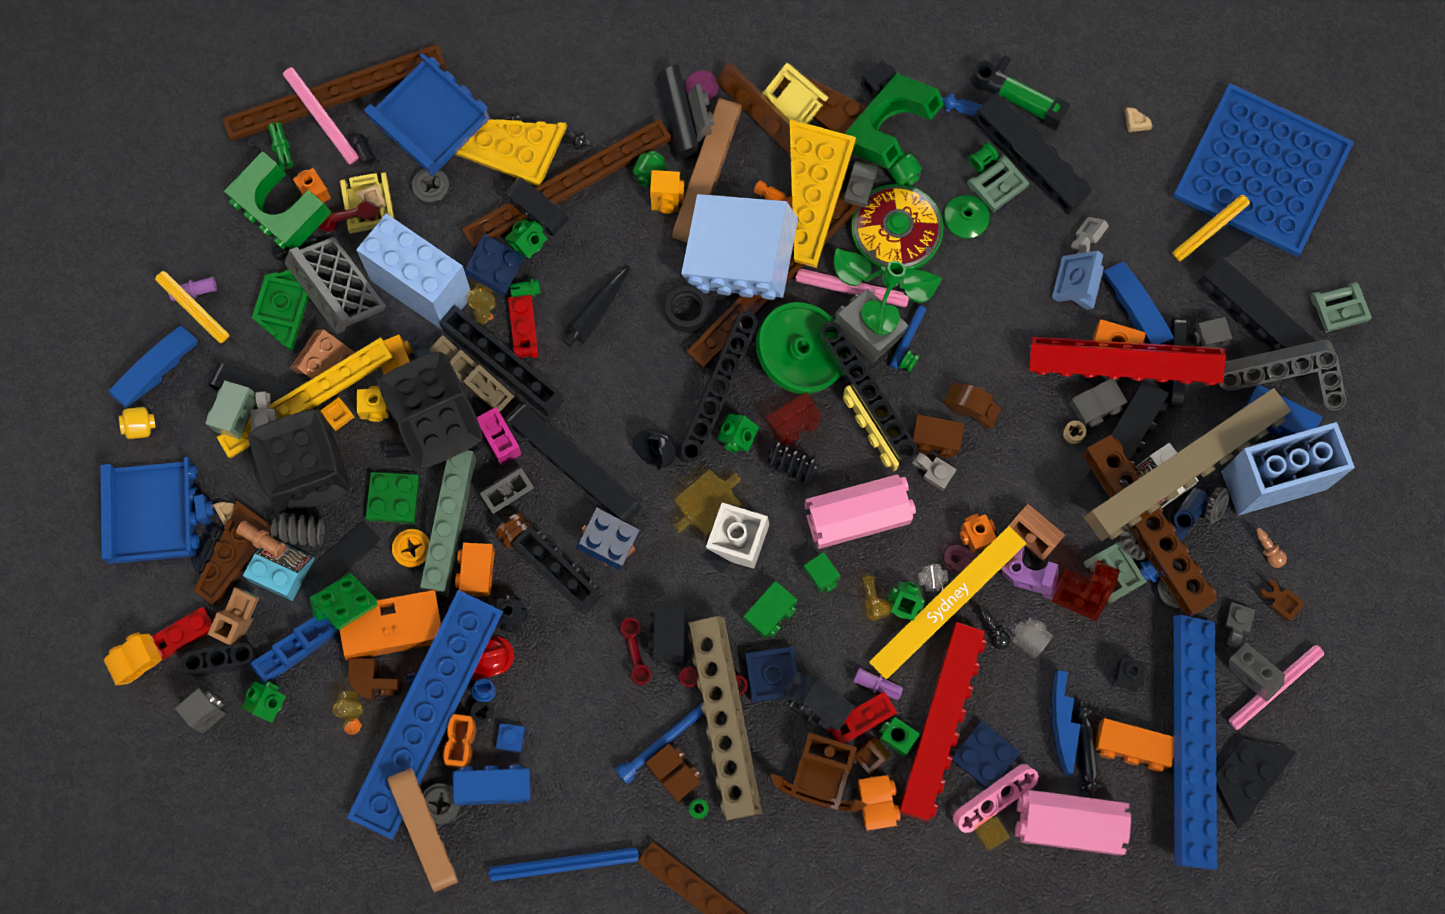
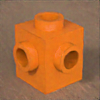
[960,514,997,555]

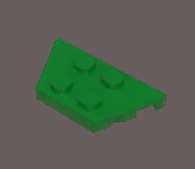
[252,270,309,351]

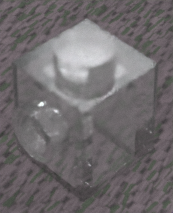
[1012,618,1053,659]

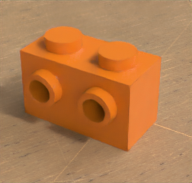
[455,543,495,597]

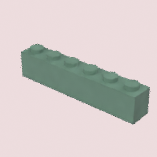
[420,450,476,597]

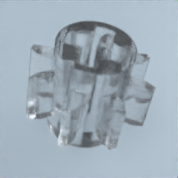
[918,564,949,592]

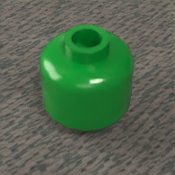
[633,151,666,187]
[888,151,922,186]

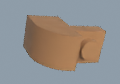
[208,587,260,645]

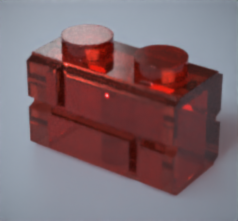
[766,393,822,444]

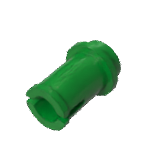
[510,278,540,297]
[689,799,709,819]

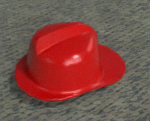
[471,636,514,681]

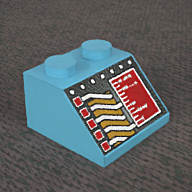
[243,542,315,601]

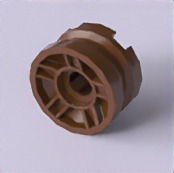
[495,513,533,549]

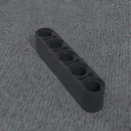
[208,363,324,411]

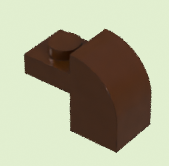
[944,383,1002,429]
[348,658,401,702]

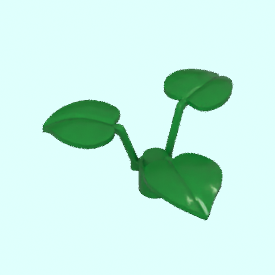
[833,248,942,336]

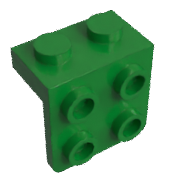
[310,573,378,629]

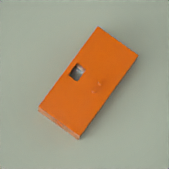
[340,590,441,661]

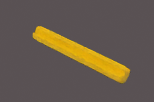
[1172,195,1250,261]
[155,271,229,343]

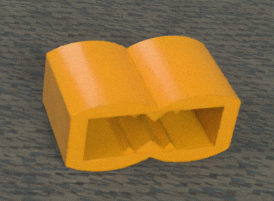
[104,632,162,685]

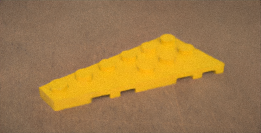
[455,119,567,186]
[790,119,856,268]

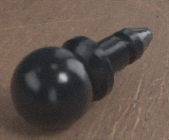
[981,608,1011,650]

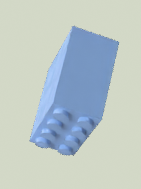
[681,194,798,300]
[357,214,472,330]
[1221,422,1355,516]

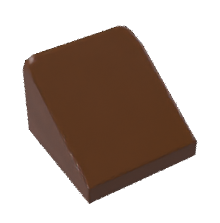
[854,737,891,775]

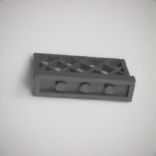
[285,237,386,334]

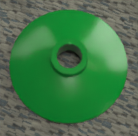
[944,195,990,239]

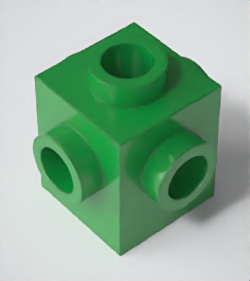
[505,219,547,258]
[717,414,759,453]
[888,581,925,621]
[241,681,286,723]

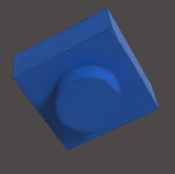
[194,495,215,525]
[496,724,525,753]

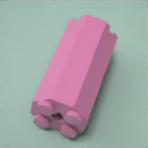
[804,474,916,549]
[1015,790,1131,856]

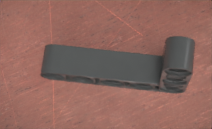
[1219,340,1346,411]

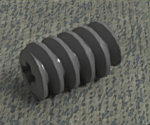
[271,512,325,548]

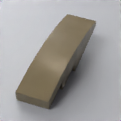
[429,335,514,412]

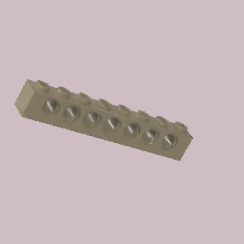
[688,616,762,820]

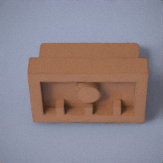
[289,329,356,379]

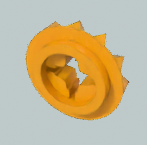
[392,529,430,568]

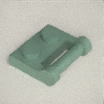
[967,155,1030,212]
[1311,282,1372,333]
[1083,541,1147,604]

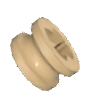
[1063,421,1086,444]

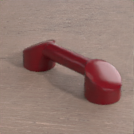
[319,201,380,232]
[620,618,651,686]
[679,667,748,695]

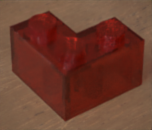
[1052,560,1120,622]

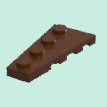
[777,74,867,134]
[194,501,271,607]

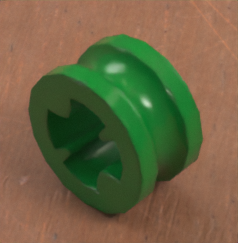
[899,350,920,374]

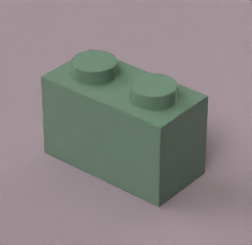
[205,381,256,440]

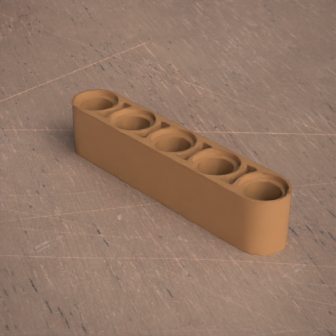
[387,768,458,892]

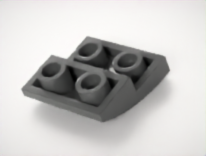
[687,84,714,147]

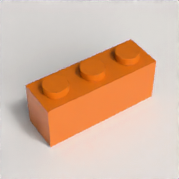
[1095,718,1174,772]

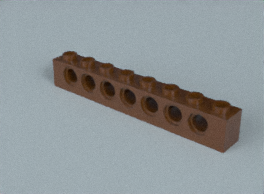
[1082,435,1218,617]

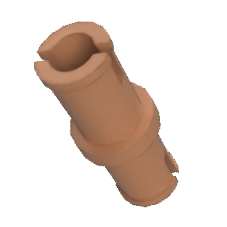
[236,520,286,558]

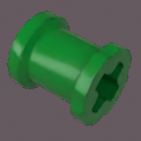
[968,142,998,172]

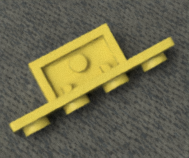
[843,385,899,472]

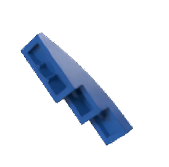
[1104,261,1174,345]
[109,326,198,408]
[250,617,340,684]
[1052,670,1080,776]

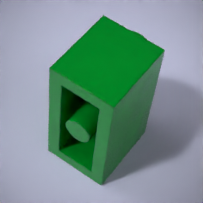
[743,581,798,640]

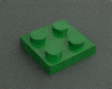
[366,472,420,524]

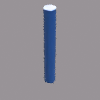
[889,305,926,370]

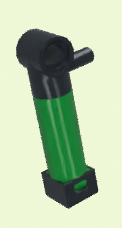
[971,56,1071,131]

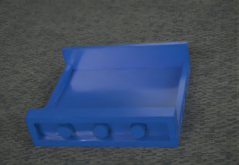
[364,53,490,176]
[101,457,200,564]

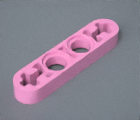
[953,764,1039,833]

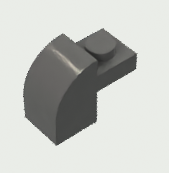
[844,161,878,208]

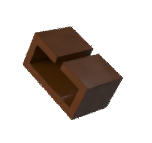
[912,415,965,458]
[646,744,701,804]

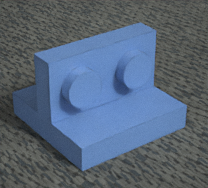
[1052,251,1104,310]

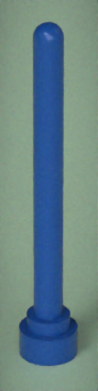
[614,703,703,785]

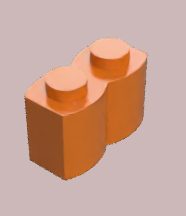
[444,714,476,769]
[857,775,900,831]

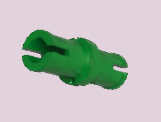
[267,122,294,170]

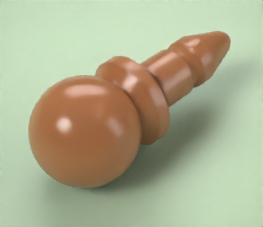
[1256,528,1287,568]

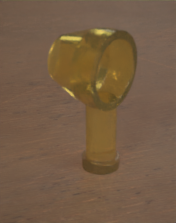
[862,576,890,621]

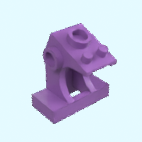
[1001,546,1059,600]

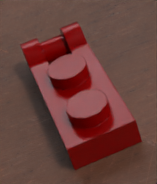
[508,295,539,359]
[151,607,213,662]
[828,691,897,744]

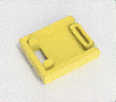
[763,63,829,124]
[340,172,395,233]

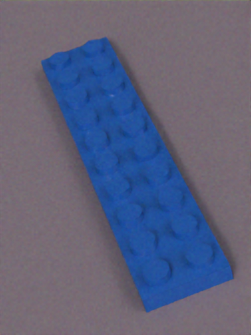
[347,590,504,840]
[1174,615,1218,870]

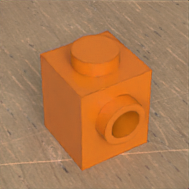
[293,168,331,203]

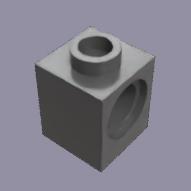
[1192,317,1232,348]

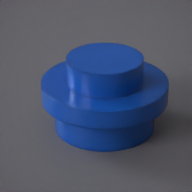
[1139,560,1159,582]
[471,679,496,702]

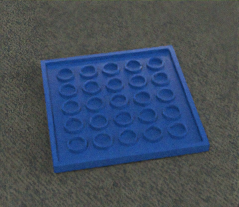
[1173,83,1354,257]

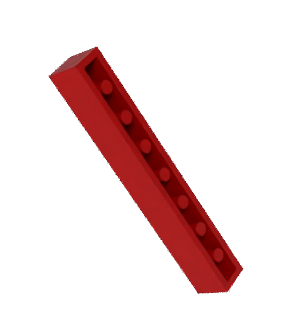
[1030,337,1226,385]
[899,622,987,822]

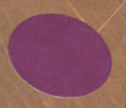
[685,71,719,100]

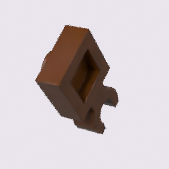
[1258,579,1306,622]

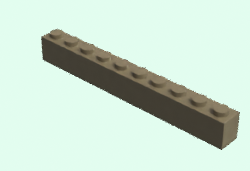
[1084,388,1291,542]

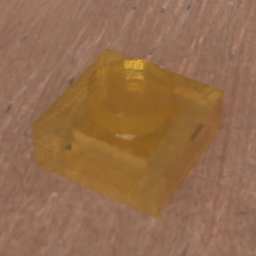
[975,816,1010,851]

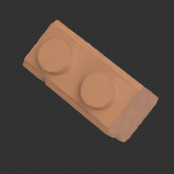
[1009,504,1065,560]

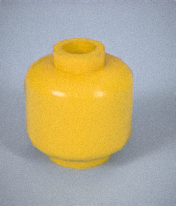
[118,407,155,439]

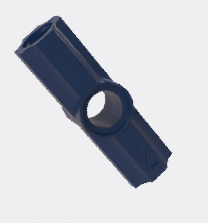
[1159,487,1210,551]

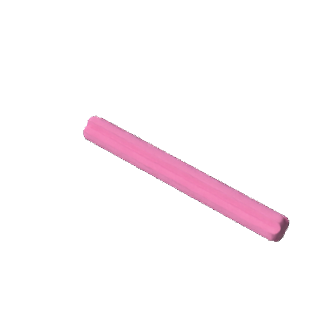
[283,67,359,164]
[796,268,909,307]
[1228,645,1324,730]

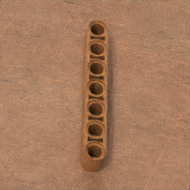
[672,98,742,243]

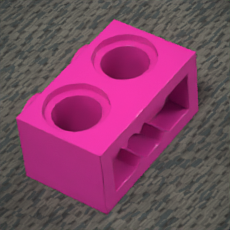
[477,407,522,466]

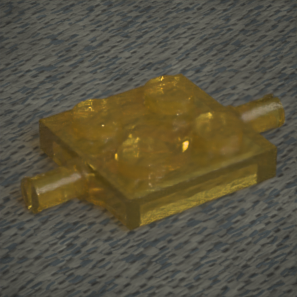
[674,469,742,537]

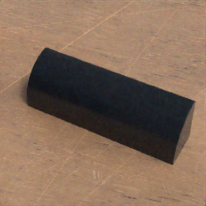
[657,64,698,161]

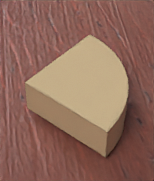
[1125,108,1152,132]
[356,184,387,208]
[213,502,235,526]

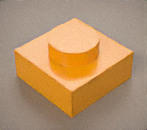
[321,397,354,431]

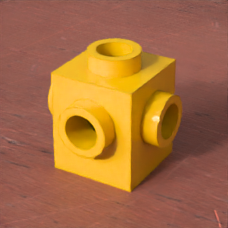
[357,386,389,422]

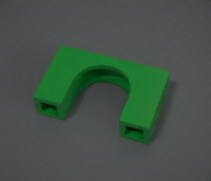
[845,73,944,169]
[224,151,332,250]

